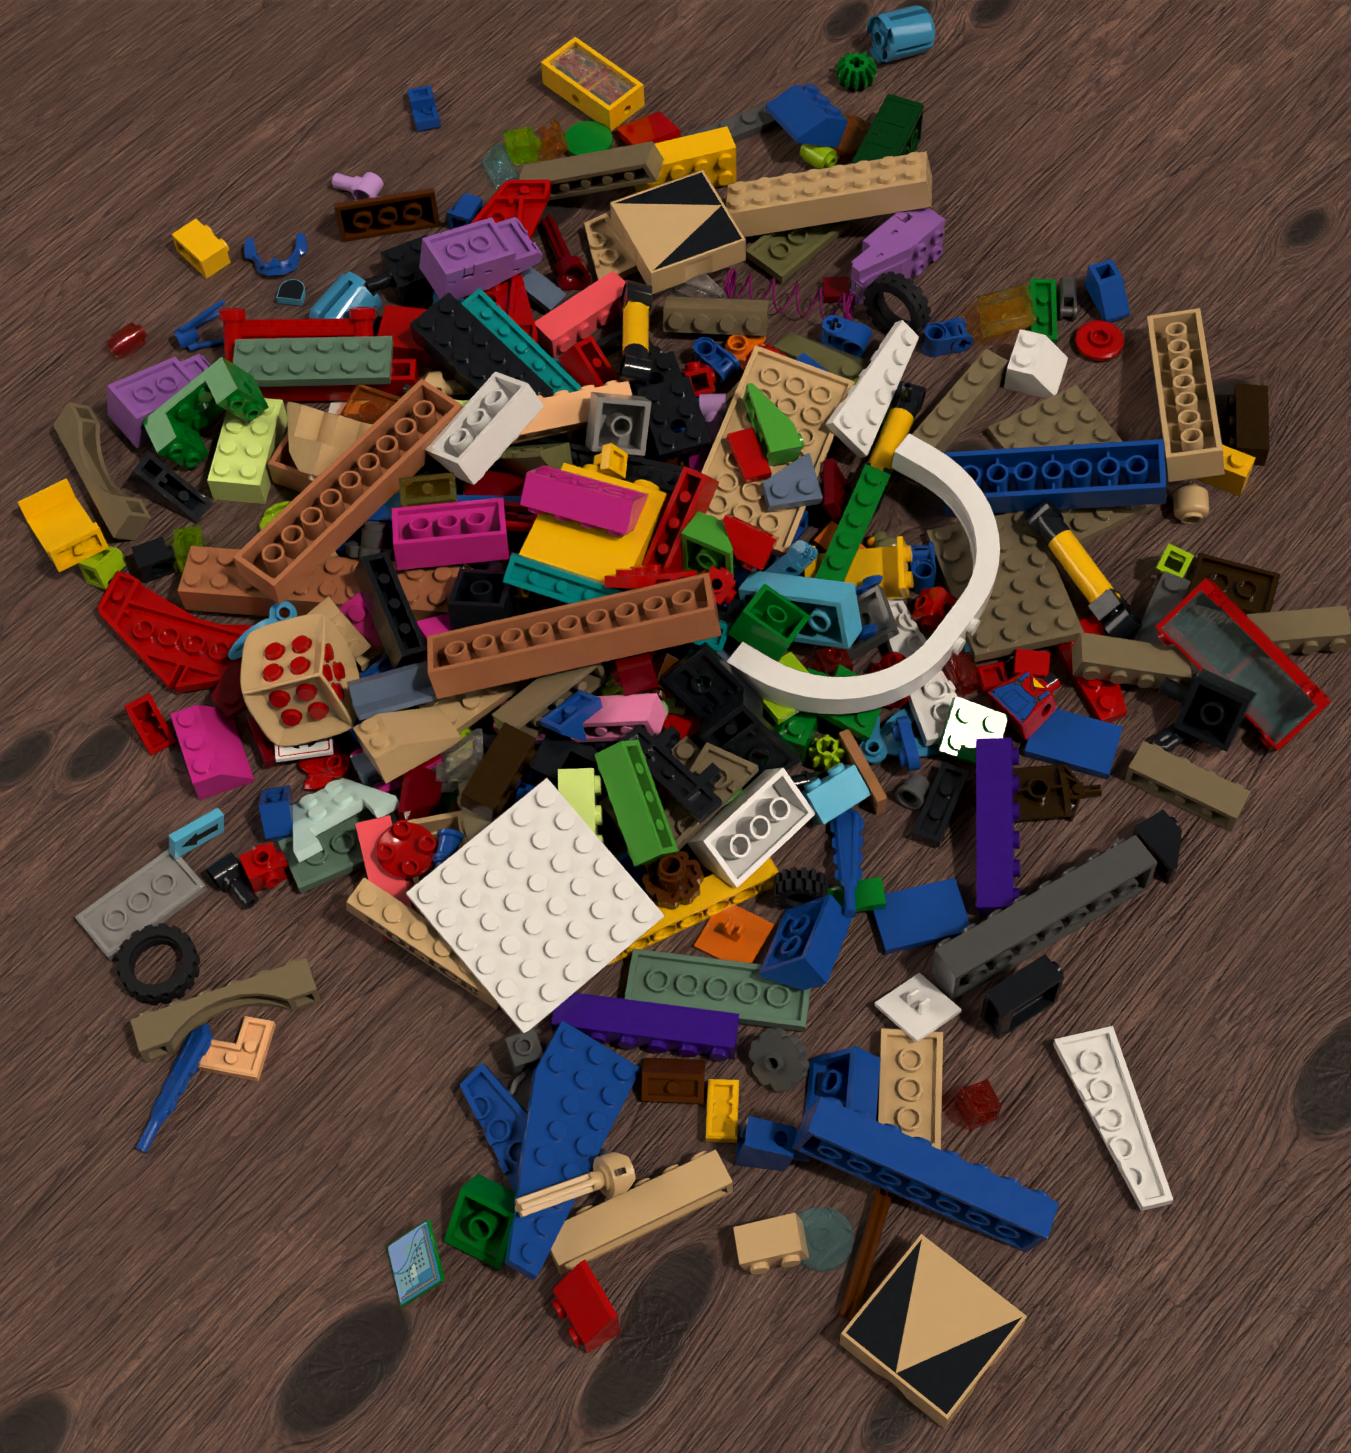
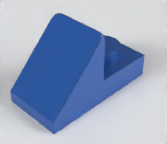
[539,690,603,741]

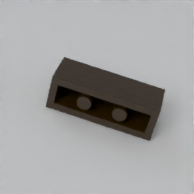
[1227,384,1269,466]
[460,722,538,822]

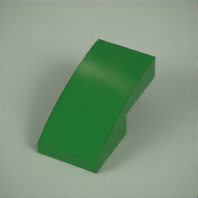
[827,877,886,918]

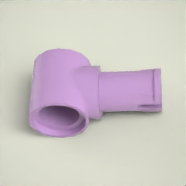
[332,172,384,200]
[699,393,727,443]

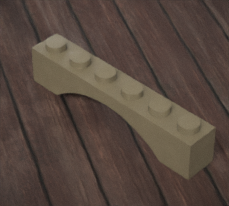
[53,402,151,541]
[130,958,321,1063]

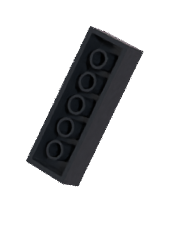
[409,293,554,398]

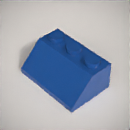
[765,83,848,148]
[759,894,852,991]
[805,1046,881,1121]

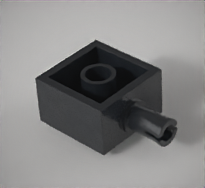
[364,235,434,307]
[447,561,518,631]
[1159,669,1257,752]

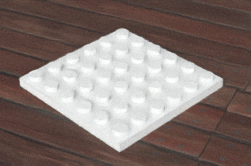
[406,778,665,1033]

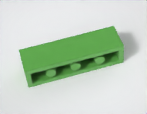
[594,740,678,867]

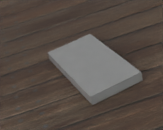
[75,848,208,961]

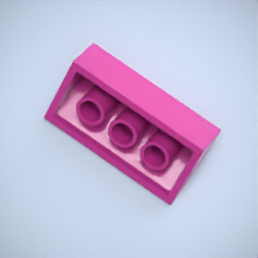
[520,465,648,536]
[392,498,509,570]

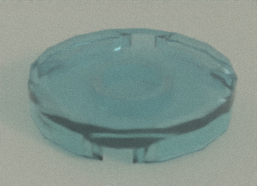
[799,1207,854,1272]

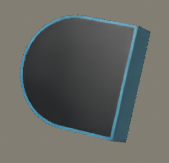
[276,279,306,306]

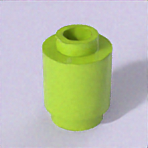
[800,144,837,170]

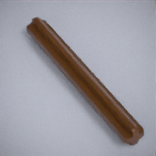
[840,1186,893,1321]

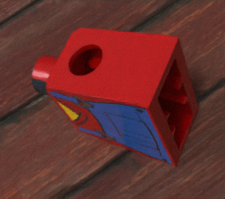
[987,671,1061,740]

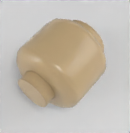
[1173,482,1209,525]

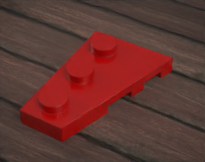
[605,563,697,588]

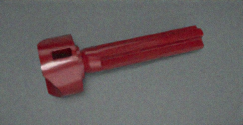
[540,215,591,290]

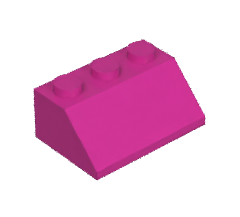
[170,705,255,800]

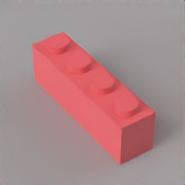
[535,271,625,357]
[355,815,420,943]

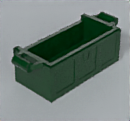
[852,94,924,164]

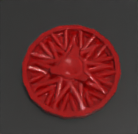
[1075,320,1124,361]

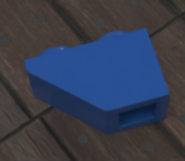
[1084,259,1130,322]

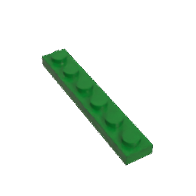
[815,464,891,582]

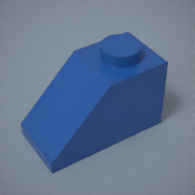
[259,785,293,841]

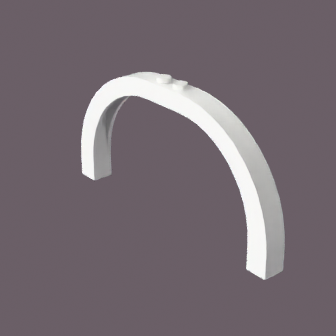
[726,434,1000,714]

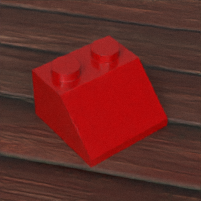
[723,514,779,572]
[551,1260,621,1353]

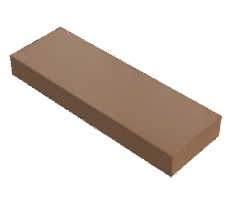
[838,729,887,816]

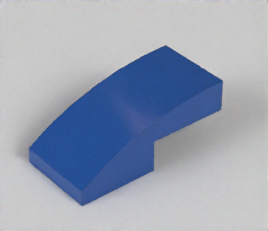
[407,85,441,131]

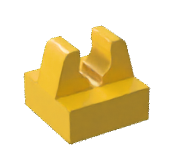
[593,443,628,480]

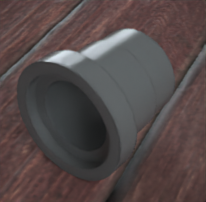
[895,774,929,810]

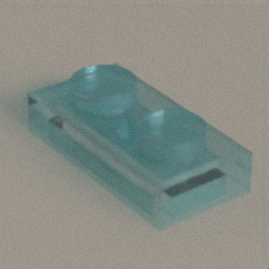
[482,143,519,190]

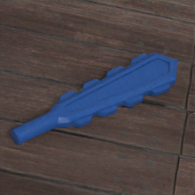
[830,808,864,917]
[135,1023,213,1154]

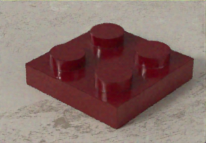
[820,458,851,525]

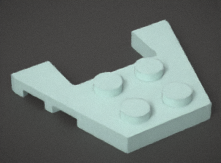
[292,778,399,863]

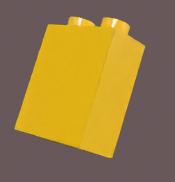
[517,463,668,600]

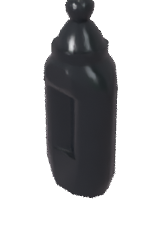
[1149,723,1188,752]

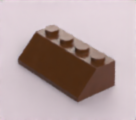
[334,187,440,242]

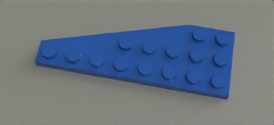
[505,1020,641,1280]

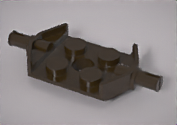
[972,764,1102,822]

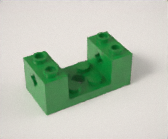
[142,357,268,470]

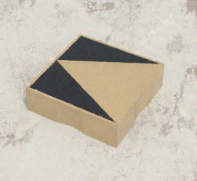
[610,170,746,294]
[840,1234,1027,1429]

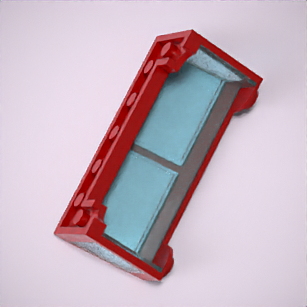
[1155,578,1332,751]

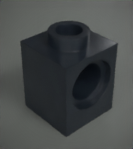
[131,537,177,583]

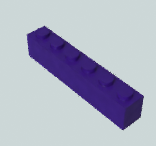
[976,738,1021,916]
[551,993,739,1061]

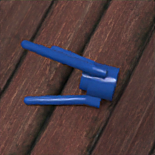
[173,300,225,352]

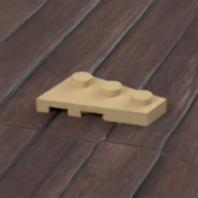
[584,213,639,280]

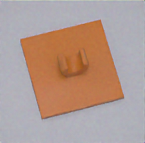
[694,905,774,963]

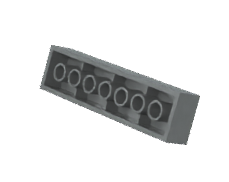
[931,835,1157,1002]

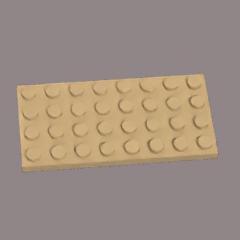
[701,345,855,557]

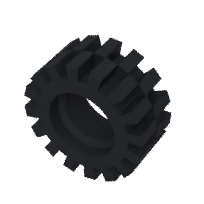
[773,867,828,910]

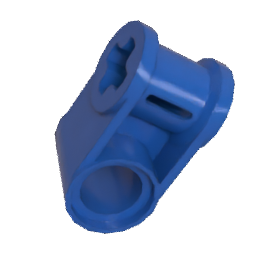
[820,315,872,357]
[921,317,974,357]
[693,337,741,386]
[906,542,936,595]

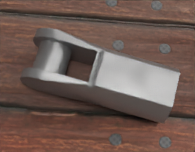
[1059,276,1077,320]

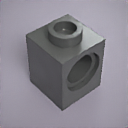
[505,1028,543,1077]

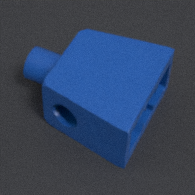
[735,1116,810,1171]

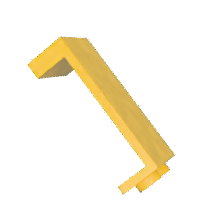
[17,478,109,572]
[805,536,914,600]

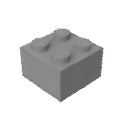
[585,392,651,456]

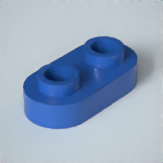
[891,716,921,772]

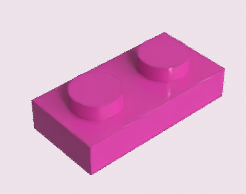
[339,591,383,650]

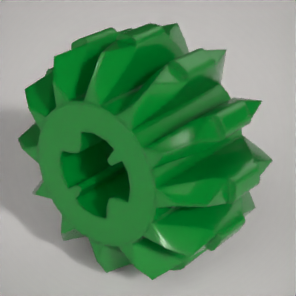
[836,50,877,92]

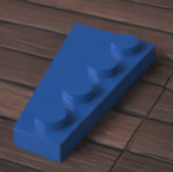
[459,1063,528,1193]

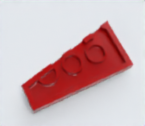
[1052,615,1127,723]

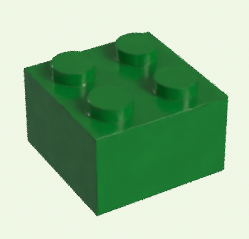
[728,583,811,662]

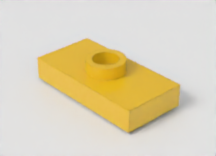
[706,1079,739,1143]

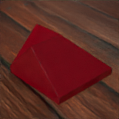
[398,765,445,821]

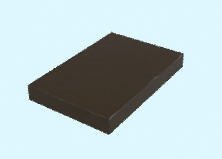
[1186,553,1280,614]

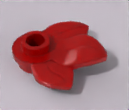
[298,742,351,791]

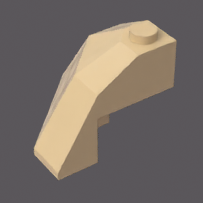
[287,402,372,481]

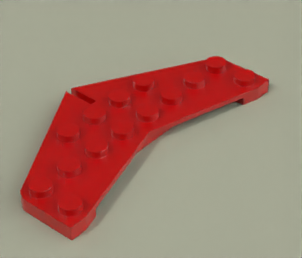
[462,179,551,344]
[98,571,254,694]

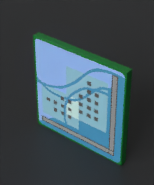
[387,1220,445,1307]

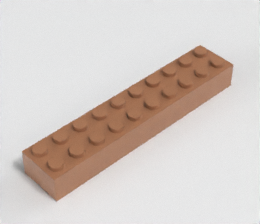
[233,378,463,605]
[178,546,460,621]
[427,573,722,699]

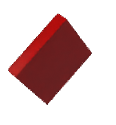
[616,111,681,146]

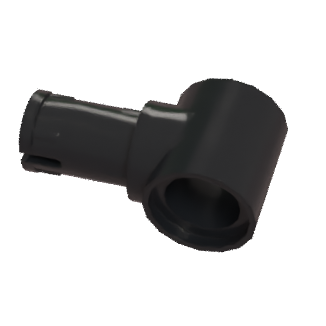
[206,852,259,910]

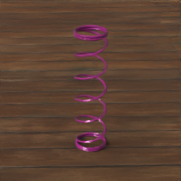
[723,268,855,320]

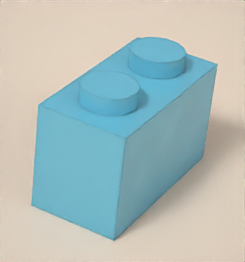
[801,763,871,825]

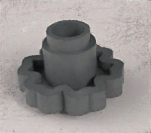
[345,521,396,561]
[749,1028,809,1092]

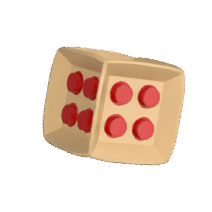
[240,614,359,746]

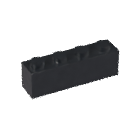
[353,551,427,669]

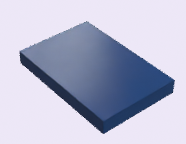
[1024,708,1123,779]
[871,878,971,955]

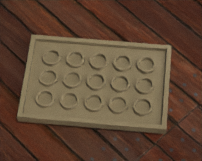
[987,385,1168,545]
[926,511,1084,662]

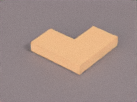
[198,1016,276,1081]

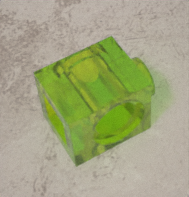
[503,126,542,166]
[173,526,206,572]

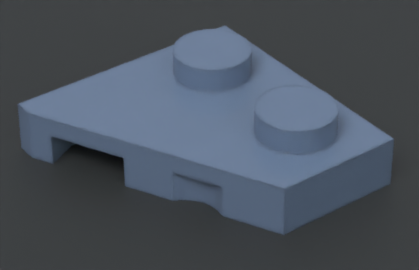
[762,453,823,511]

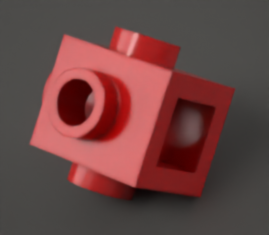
[680,361,716,397]
[701,566,737,610]
[911,586,958,633]
[239,842,289,893]

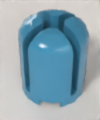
[866,5,935,63]
[309,271,382,337]

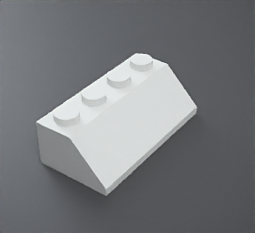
[425,372,544,485]
[687,767,816,888]

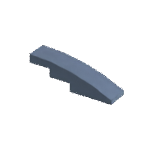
[521,267,567,313]

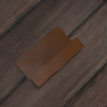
[642,1058,706,1104]

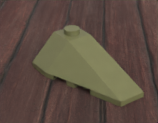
[773,332,870,381]
[491,442,573,477]

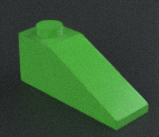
[743,383,804,466]

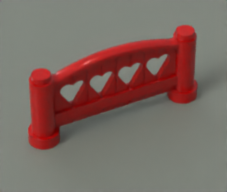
[219,307,376,363]

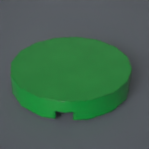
[564,121,613,156]

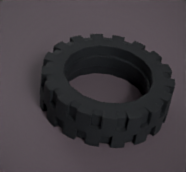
[863,271,931,335]
[116,923,200,1006]

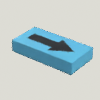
[169,808,224,859]

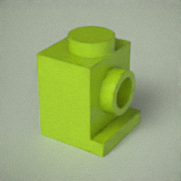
[1154,543,1194,578]
[78,546,126,590]

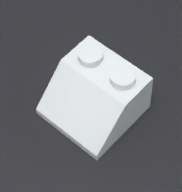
[1004,329,1068,399]

